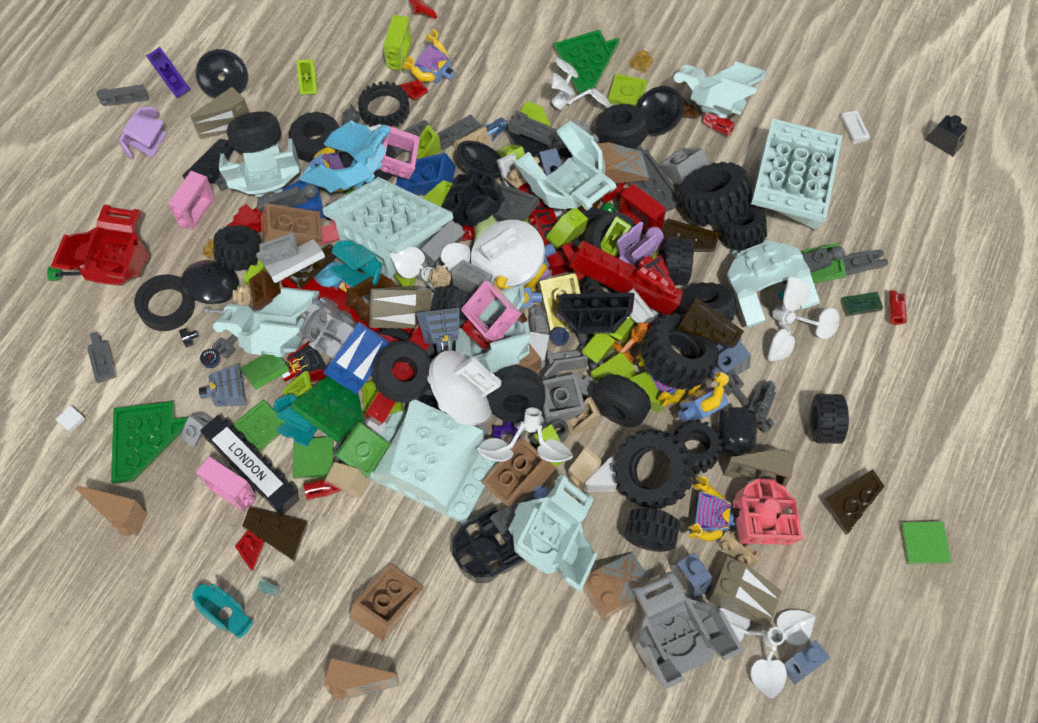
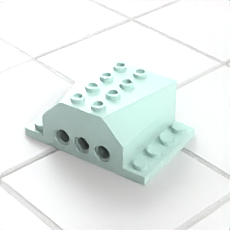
[751,118,842,230]
[323,177,453,278]
[365,400,498,524]

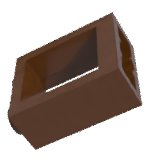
[346,274,399,325]

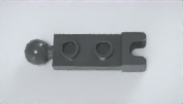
[508,111,567,149]
[257,184,318,211]
[782,246,845,284]

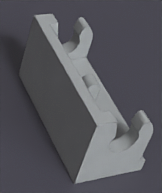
[451,260,493,293]
[546,346,588,372]

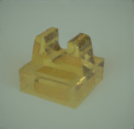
[630,50,653,73]

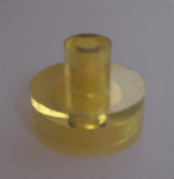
[202,239,214,258]

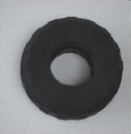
[596,104,648,149]
[226,111,281,153]
[288,112,339,163]
[678,282,736,321]
[372,341,432,403]
[486,366,545,423]
[592,374,651,427]

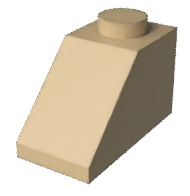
[568,446,601,490]

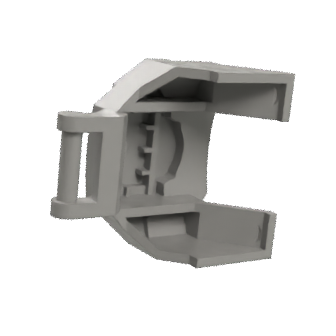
[633,571,744,690]

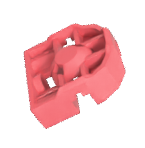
[733,478,803,545]

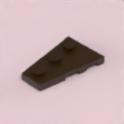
[659,218,720,253]
[286,244,337,288]
[676,298,744,348]
[823,469,885,535]
[242,507,308,562]

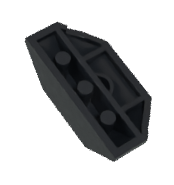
[558,293,635,334]

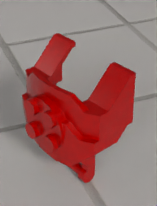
[51,204,149,286]

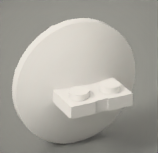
[471,220,545,289]
[427,350,502,426]

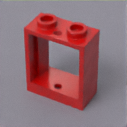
[619,184,667,235]

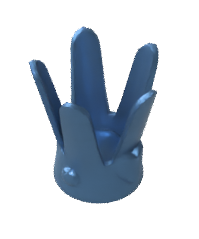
[483,117,508,142]

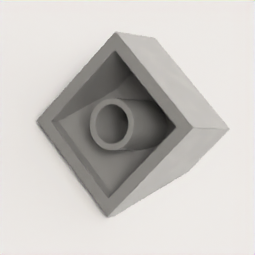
[658,148,710,185]
[542,374,585,426]

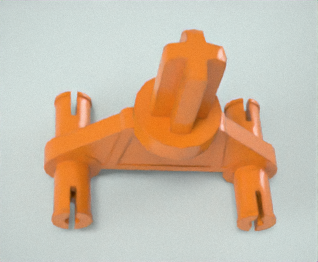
[614,322,653,364]

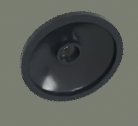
[195,49,248,99]
[636,86,684,136]
[456,140,502,178]
[182,260,239,304]

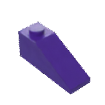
[146,47,191,99]

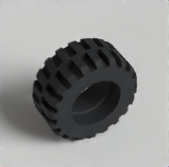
[679,162,752,226]
[640,313,719,390]
[613,429,695,509]

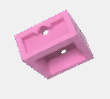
[379,125,420,179]
[168,171,215,230]
[461,280,522,342]
[196,457,256,512]

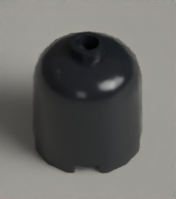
[718,407,758,456]

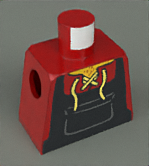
[281,341,327,383]

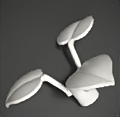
[551,57,611,110]
[389,243,470,306]
[767,277,840,361]
[477,408,573,462]
[719,608,816,699]

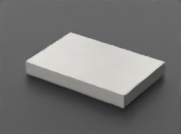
[265,239,325,283]

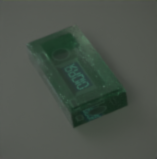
[840,292,883,317]

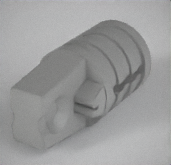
[529,305,549,335]

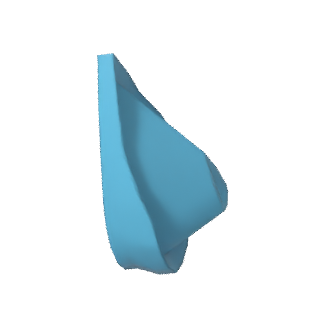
[314,262,342,288]

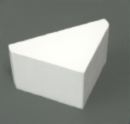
[529,332,549,369]
[584,456,617,492]

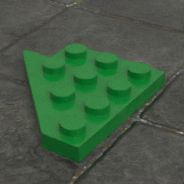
[554,29,620,95]
[291,376,365,443]
[111,401,188,484]

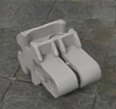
[296,297,357,358]

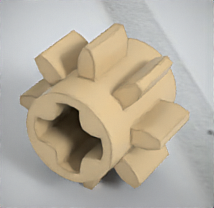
[428,265,451,289]
[233,285,252,306]

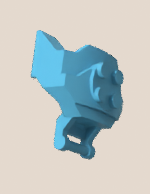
[299,120,391,193]

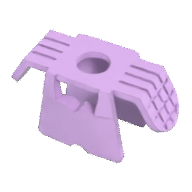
[119,107,167,159]
[617,222,663,268]

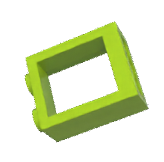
[383,15,412,70]

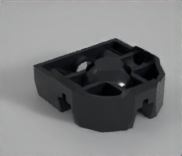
[441,173,504,226]
[453,506,526,583]

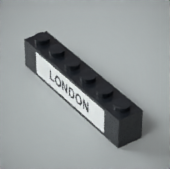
[200,415,299,515]

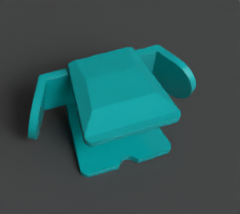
[329,240,383,287]
[273,394,330,446]
[192,583,254,639]

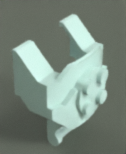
[674,61,768,118]
[514,121,617,210]
[219,139,300,197]
[727,239,820,328]
[448,284,531,374]
[213,287,319,357]
[508,474,597,592]

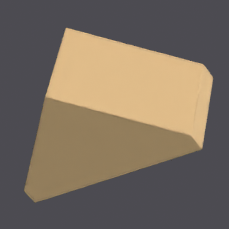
[566,397,600,436]
[325,462,369,499]

